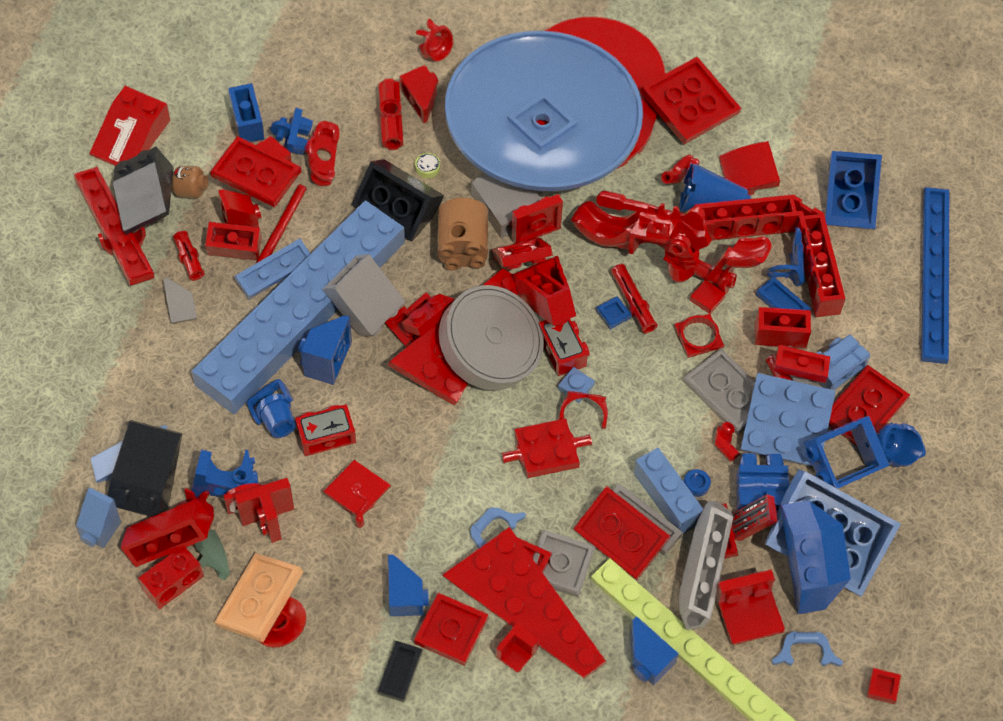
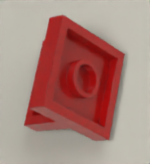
[234,477,295,543]

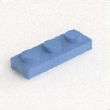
[235,239,311,299]

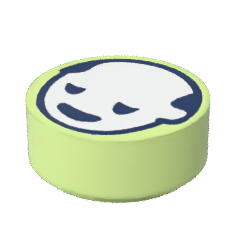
[415,153,440,178]

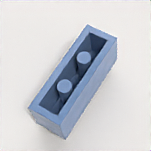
[633,447,703,534]

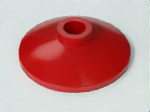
[259,597,307,648]

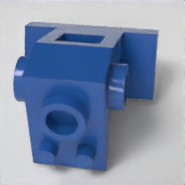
[192,449,258,498]

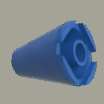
[679,164,751,213]

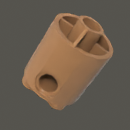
[438,198,488,271]

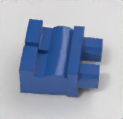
[736,453,789,514]

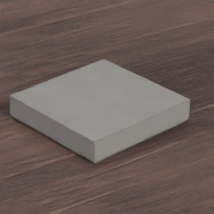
[533,529,595,597]

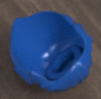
[877,423,926,468]

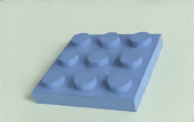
[740,373,836,468]

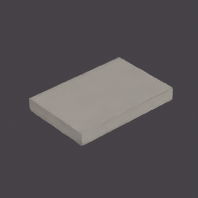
[683,349,755,435]

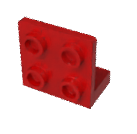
[715,569,785,645]

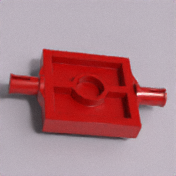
[501,418,592,479]

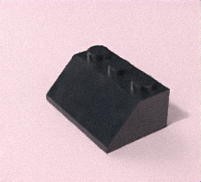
[351,159,444,242]

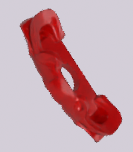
[305,121,340,186]

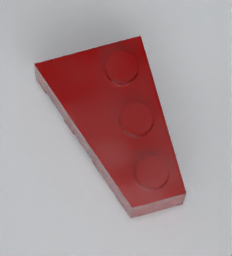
[513,255,577,326]

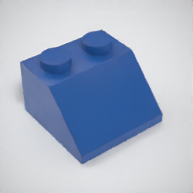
[299,315,352,385]

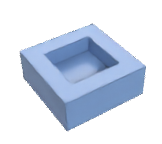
[558,367,595,403]

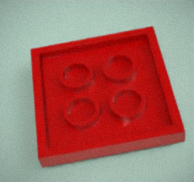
[640,56,742,145]

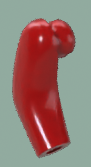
[661,154,700,184]

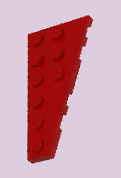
[387,268,518,405]

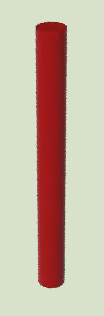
[256,184,307,263]

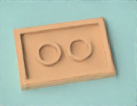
[214,553,303,642]

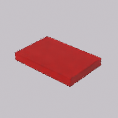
[210,136,302,208]
[828,365,910,447]
[573,486,671,580]

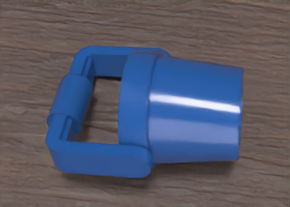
[247,379,296,438]

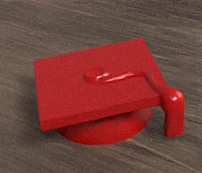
[324,459,391,528]

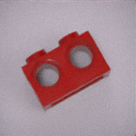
[138,548,204,610]

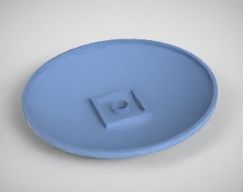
[445,31,643,191]

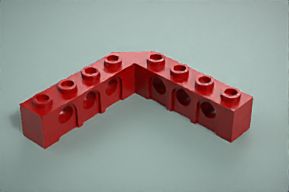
[694,194,846,317]

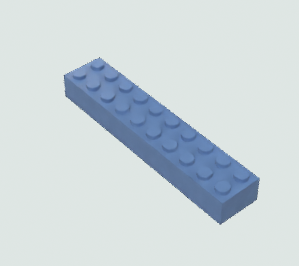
[192,200,405,415]

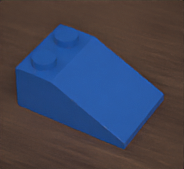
[825,151,882,230]

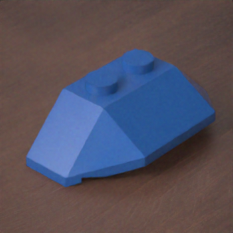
[780,500,851,614]

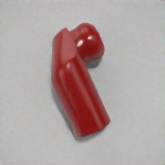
[714,422,740,462]

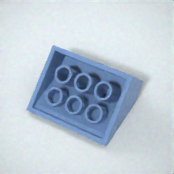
[765,469,901,597]

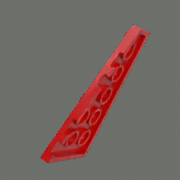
[442,527,607,679]

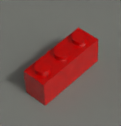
[121,499,212,568]

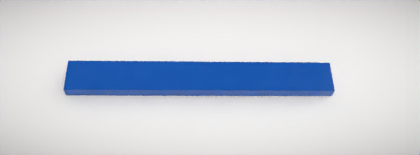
[921,187,949,364]

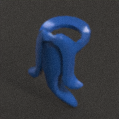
[767,227,805,286]

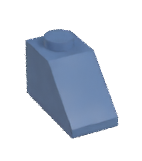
[76,488,121,549]

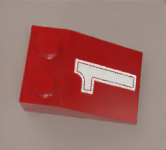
[89,85,170,166]

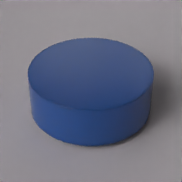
[684,469,711,497]

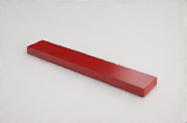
[74,167,154,286]

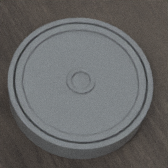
[439,285,543,390]

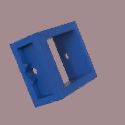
[804,416,890,489]

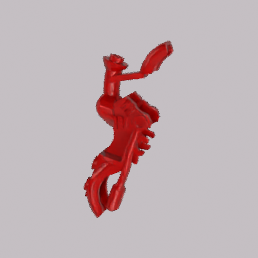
[571,190,772,293]

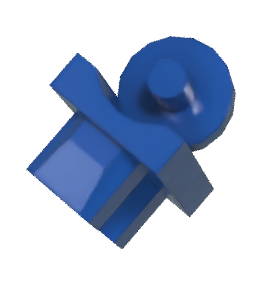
[271,108,313,155]

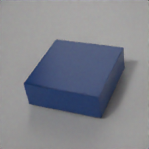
[596,296,632,330]

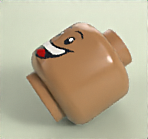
[171,166,208,198]

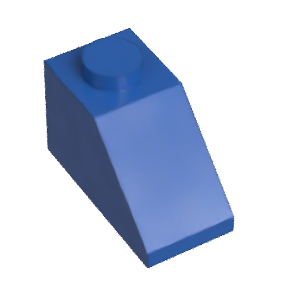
[388,555,429,617]
[631,616,679,686]

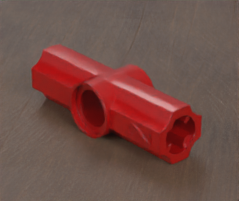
[378,78,404,150]

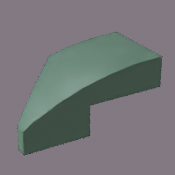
[194,529,230,580]

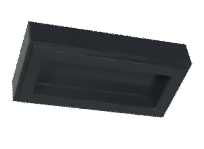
[377,641,423,703]

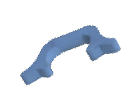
[471,507,526,549]
[772,631,843,667]

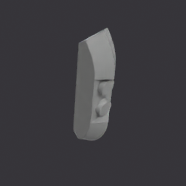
[679,501,733,630]

